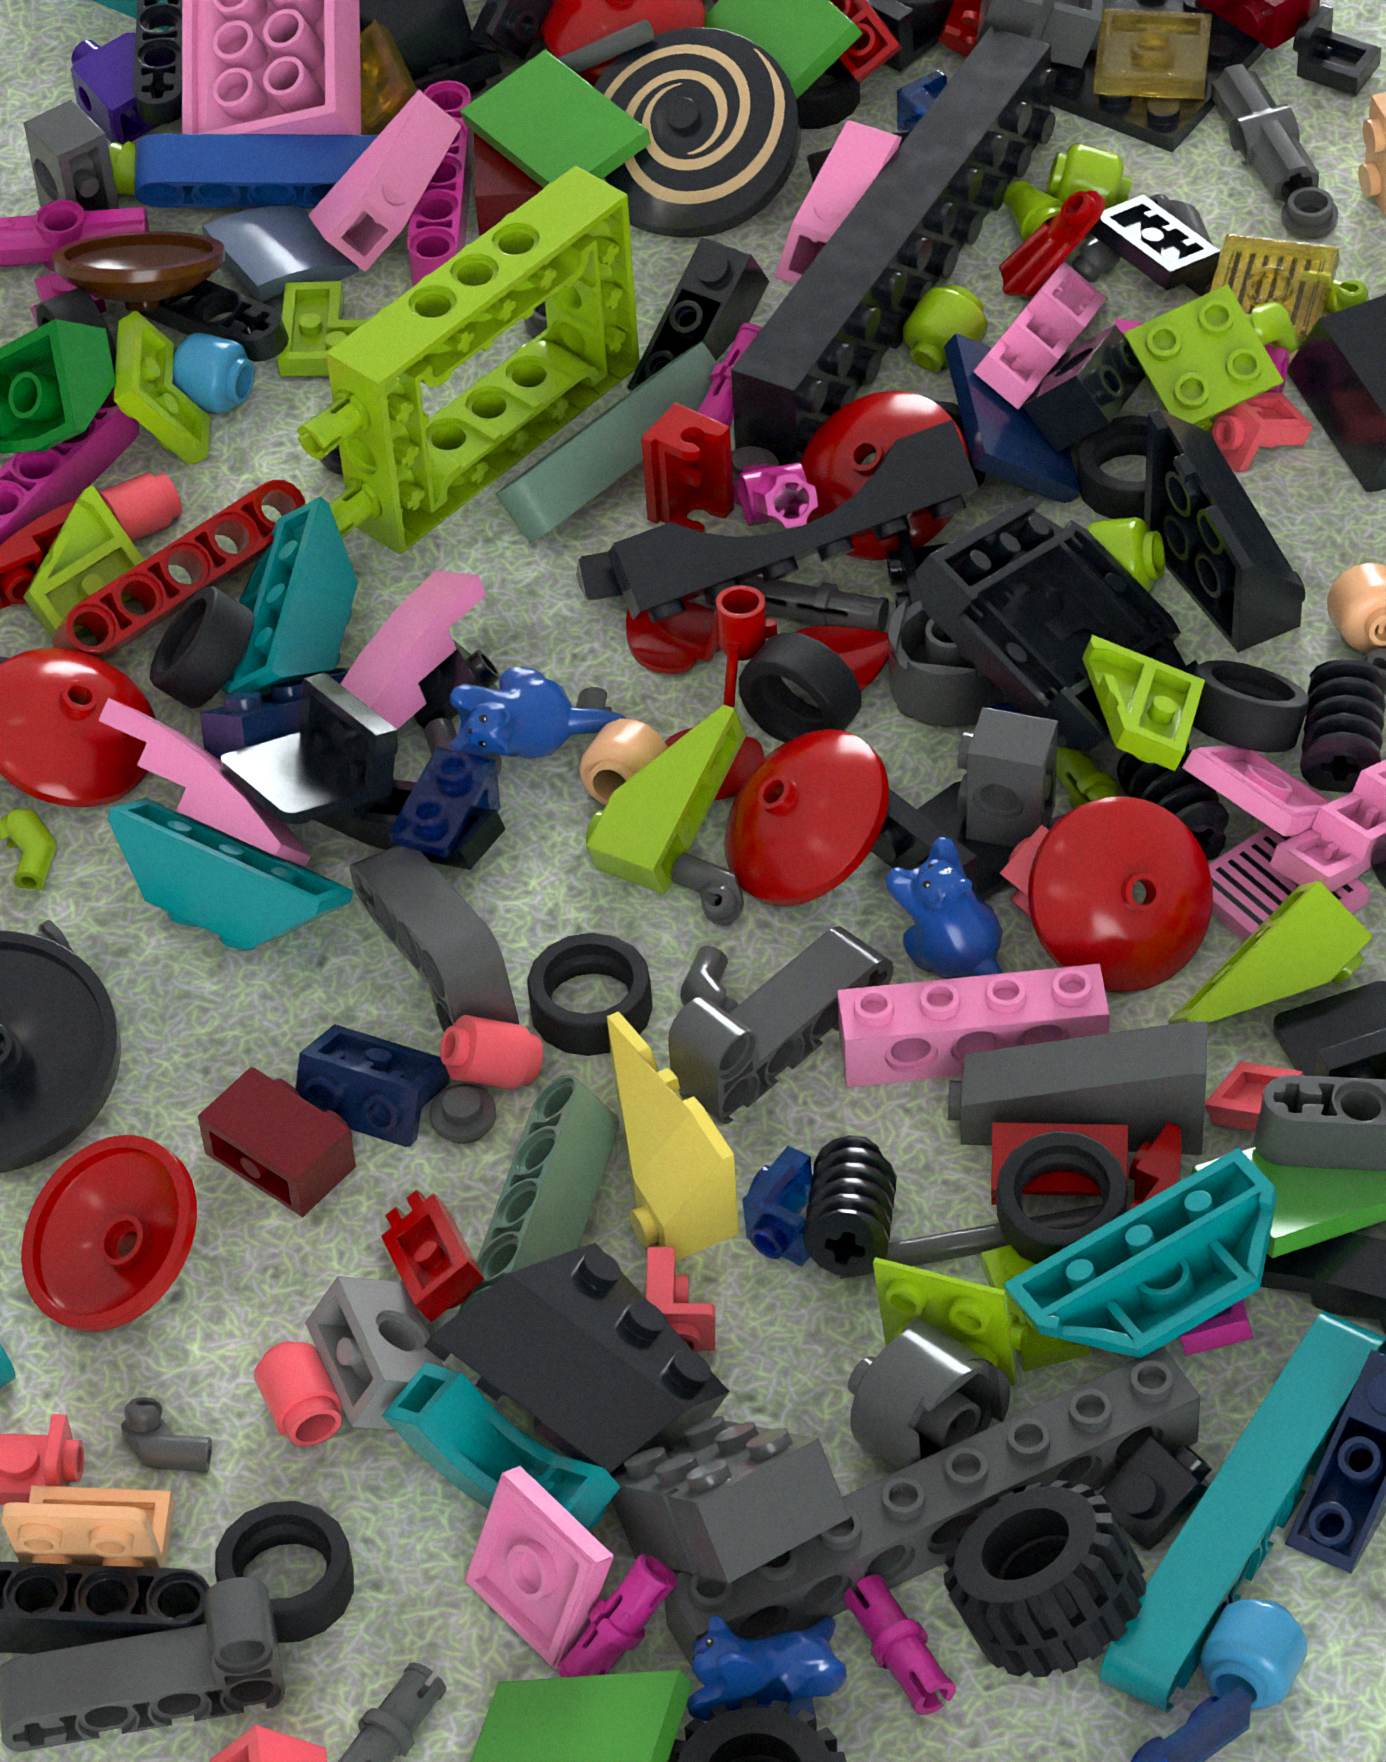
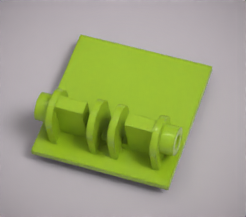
[1123,284,1284,431]
[873,1257,1030,1386]

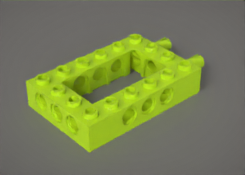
[297,165,640,555]

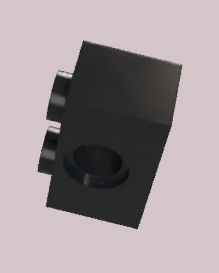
[1023,324,1146,453]

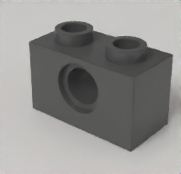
[23,100,119,211]
[957,707,1058,848]

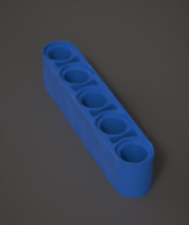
[135,134,378,208]

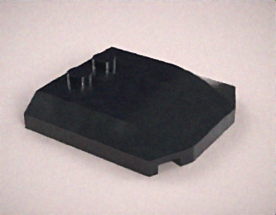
[915,495,1198,752]

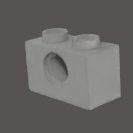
[305,1276,445,1430]

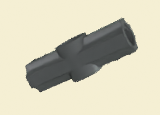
[1211,63,1319,203]

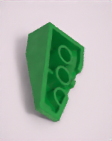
[0,319,116,453]

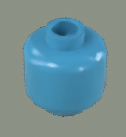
[172,332,255,414]
[1200,1599,1307,1710]

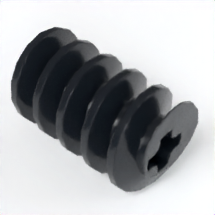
[1300,659,1386,793]
[1117,741,1229,861]
[802,1135,897,1277]

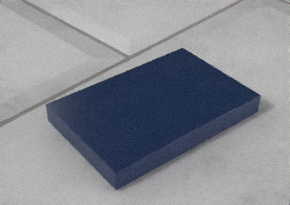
[944,333,1081,503]

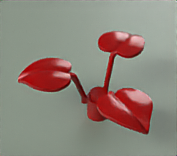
[626,585,889,800]

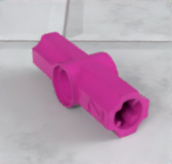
[0,200,149,272]
[733,462,818,528]

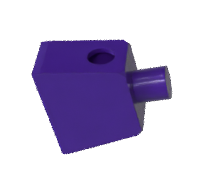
[71,32,173,145]

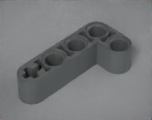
[350,840,519,1032]
[668,926,894,1124]
[1253,1075,1386,1171]
[0,1577,285,1752]

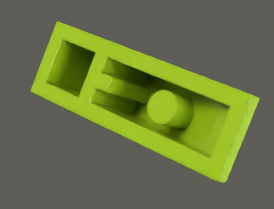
[586,704,746,894]
[1167,880,1373,1024]

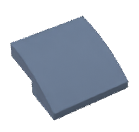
[202,206,359,302]

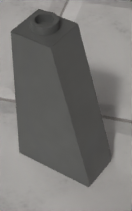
[948,1021,1208,1155]

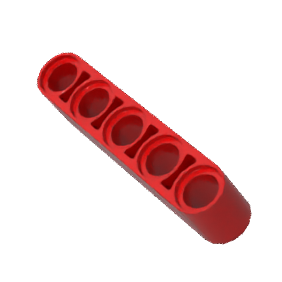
[52,479,305,660]

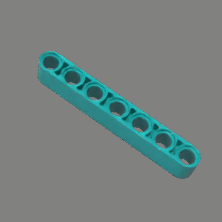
[1099,1311,1386,1713]

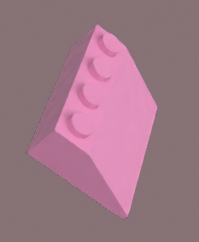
[182,0,361,135]

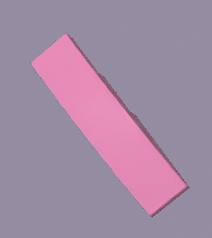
[973,261,1107,410]
[340,571,487,729]
[98,698,311,868]
[1269,759,1386,892]

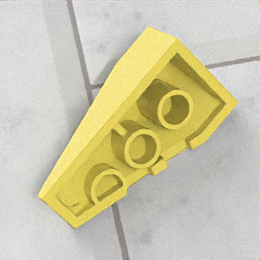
[607,1011,739,1261]

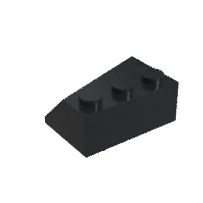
[1287,294,1386,492]
[1144,408,1306,652]
[424,1243,730,1477]

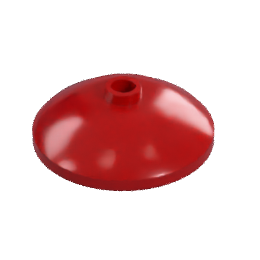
[543,0,706,82]
[800,391,969,561]
[0,648,156,807]
[724,729,889,906]
[1028,797,1213,992]
[21,1135,197,1332]

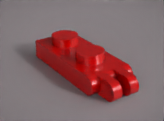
[381,1189,484,1322]

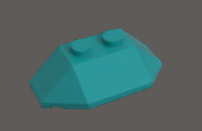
[221,496,358,696]
[108,797,353,950]
[1003,1147,1277,1359]

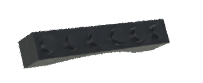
[607,420,979,624]

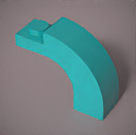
[381,1362,621,1531]

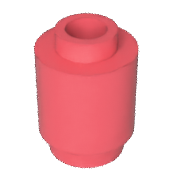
[98,472,182,542]
[440,1015,543,1090]
[254,1341,342,1447]

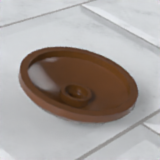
[52,231,225,311]

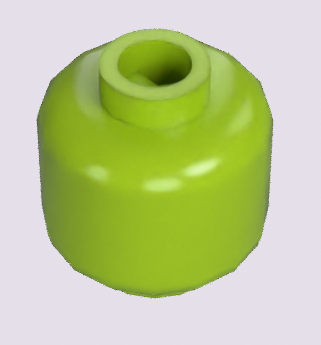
[1045,143,1132,210]
[902,284,988,373]
[1086,517,1165,592]

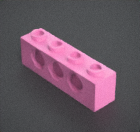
[837,964,1110,1087]

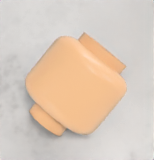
[1327,562,1386,653]
[579,718,668,806]

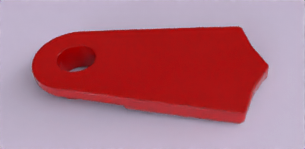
[999,191,1105,298]

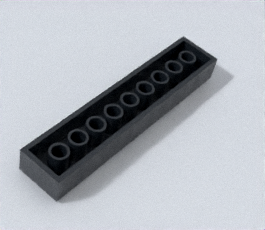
[731,27,1056,466]

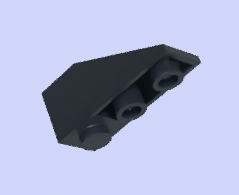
[627,237,770,390]

